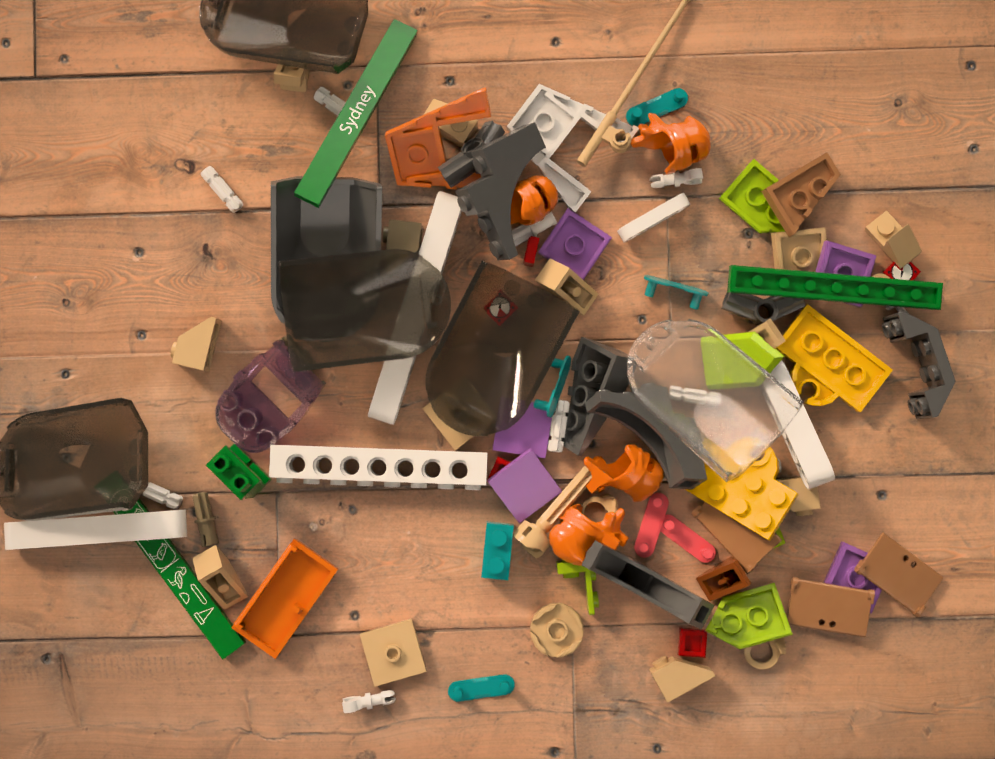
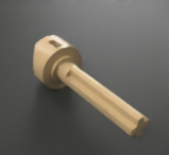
[513,466,592,558]

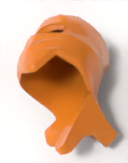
[631,113,711,175]
[510,175,558,226]
[584,444,664,502]
[549,503,629,566]

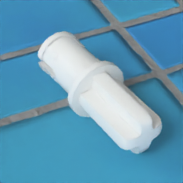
[512,212,557,247]

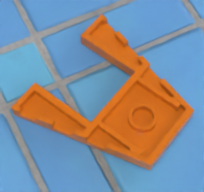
[385,88,491,189]

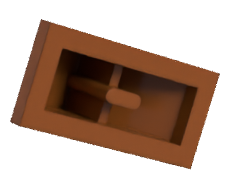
[696,557,751,601]

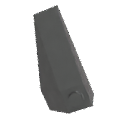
[562,337,638,456]

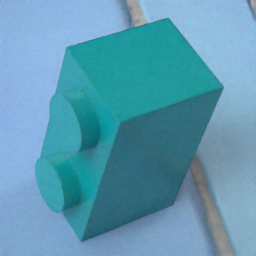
[481,521,514,580]

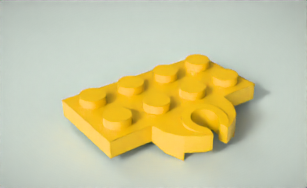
[775,304,893,413]
[684,439,799,541]

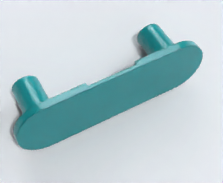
[626,88,688,127]
[644,275,709,309]
[534,355,571,418]
[448,674,515,702]

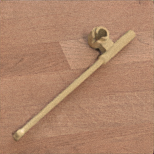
[577,0,691,167]

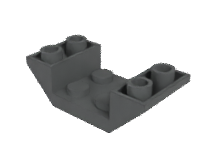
[882,311,956,419]

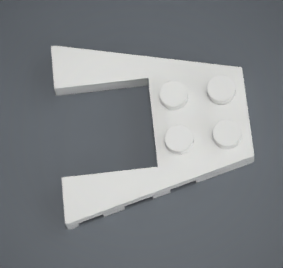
[506,84,639,212]

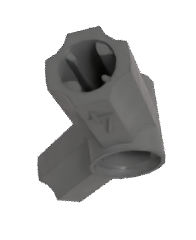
[438,121,505,188]
[721,293,805,325]

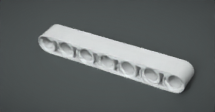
[4,509,188,550]

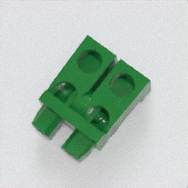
[206,443,272,500]

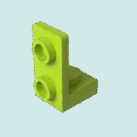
[556,560,599,615]

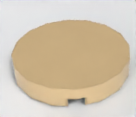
[530,603,584,657]

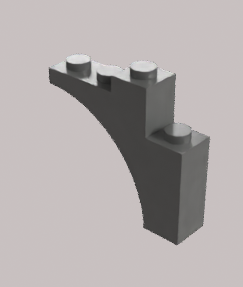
[455,122,546,260]
[585,384,707,490]
[582,540,715,630]

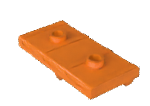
[231,538,339,659]

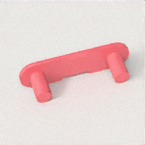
[634,493,669,558]
[660,514,716,563]

